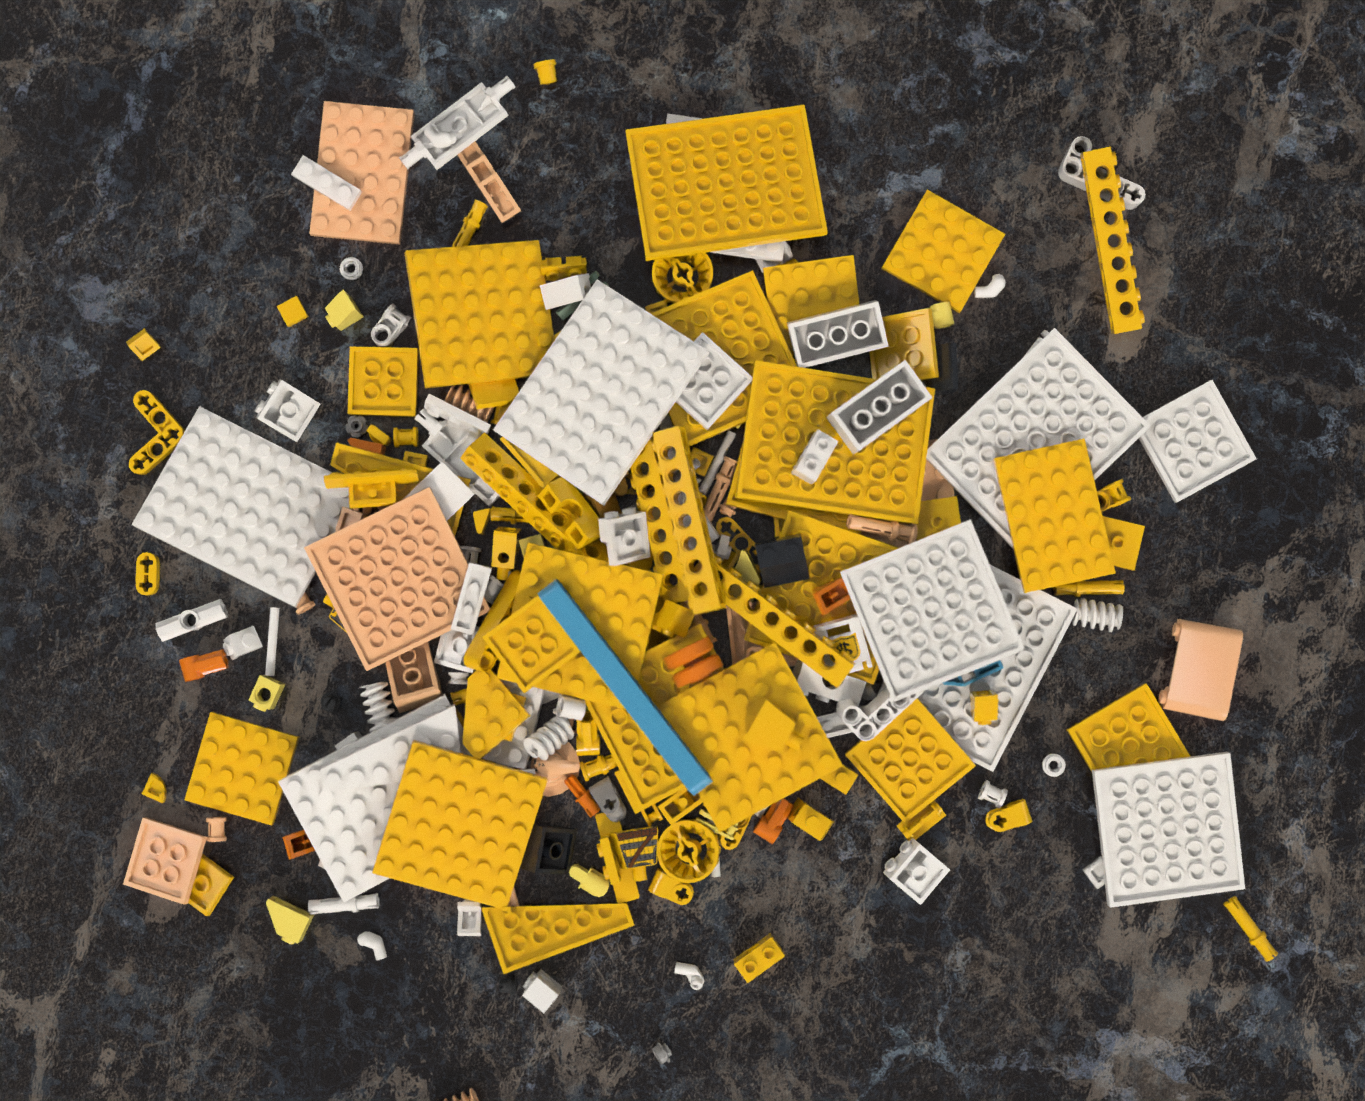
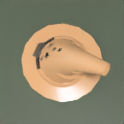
[517,742,580,797]

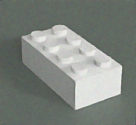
[787,300,889,368]
[826,360,933,454]

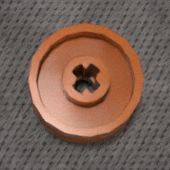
[663,636,723,688]

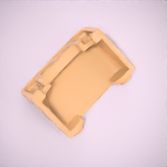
[1158,619,1243,721]

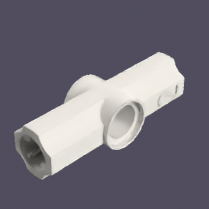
[155,599,228,642]

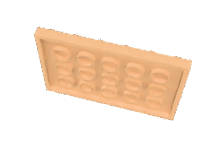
[309,101,415,244]

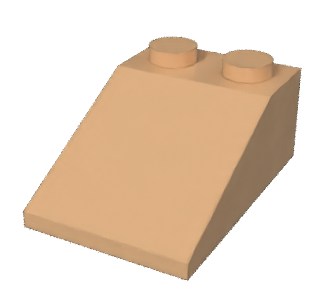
[385,641,442,713]

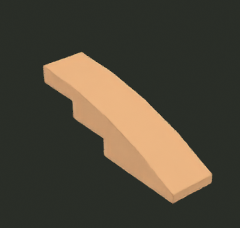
[458,141,521,223]

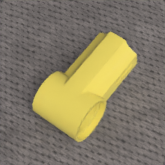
[915,302,954,329]

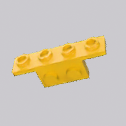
[324,468,419,509]
[595,813,640,904]

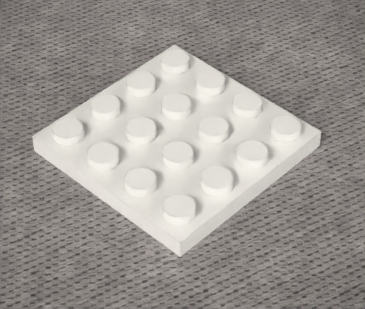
[1139,380,1257,503]

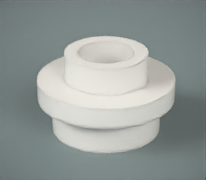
[340,257,363,280]
[1042,754,1065,777]

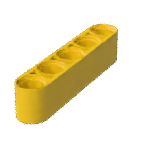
[464,570,521,672]

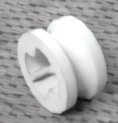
[448,672,469,684]

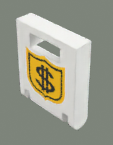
[813,614,873,673]

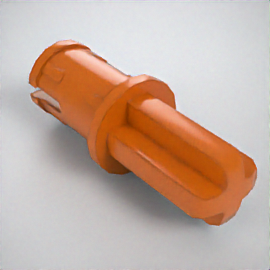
[564,774,601,817]

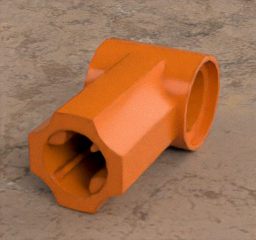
[179,650,228,682]
[753,798,794,844]

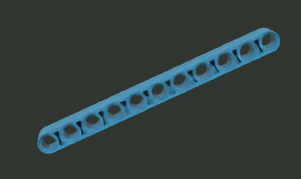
[538,579,713,796]

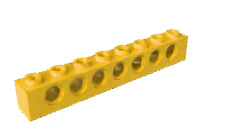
[1080,147,1145,334]
[652,426,726,614]
[460,432,609,561]
[630,435,690,603]
[694,553,856,688]

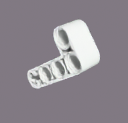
[1058,136,1145,210]
[836,687,926,741]

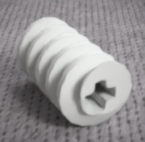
[1072,598,1123,632]
[359,682,397,732]
[524,715,574,760]

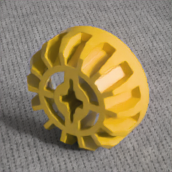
[652,253,713,303]
[657,819,721,883]

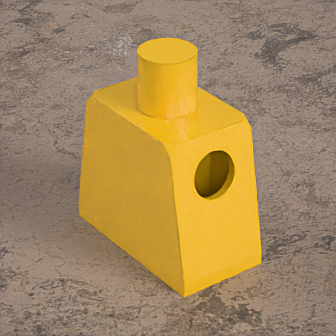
[744,699,804,752]

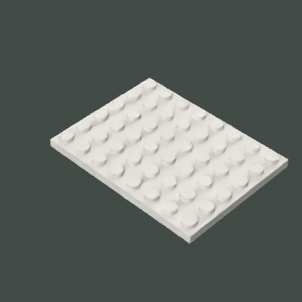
[493,280,709,506]
[926,328,1151,548]
[132,406,350,608]
[877,564,1077,772]
[278,694,473,902]

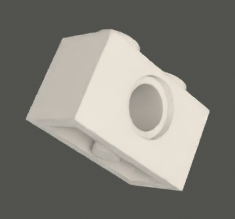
[791,430,838,484]
[522,969,562,1013]

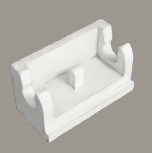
[540,273,591,310]

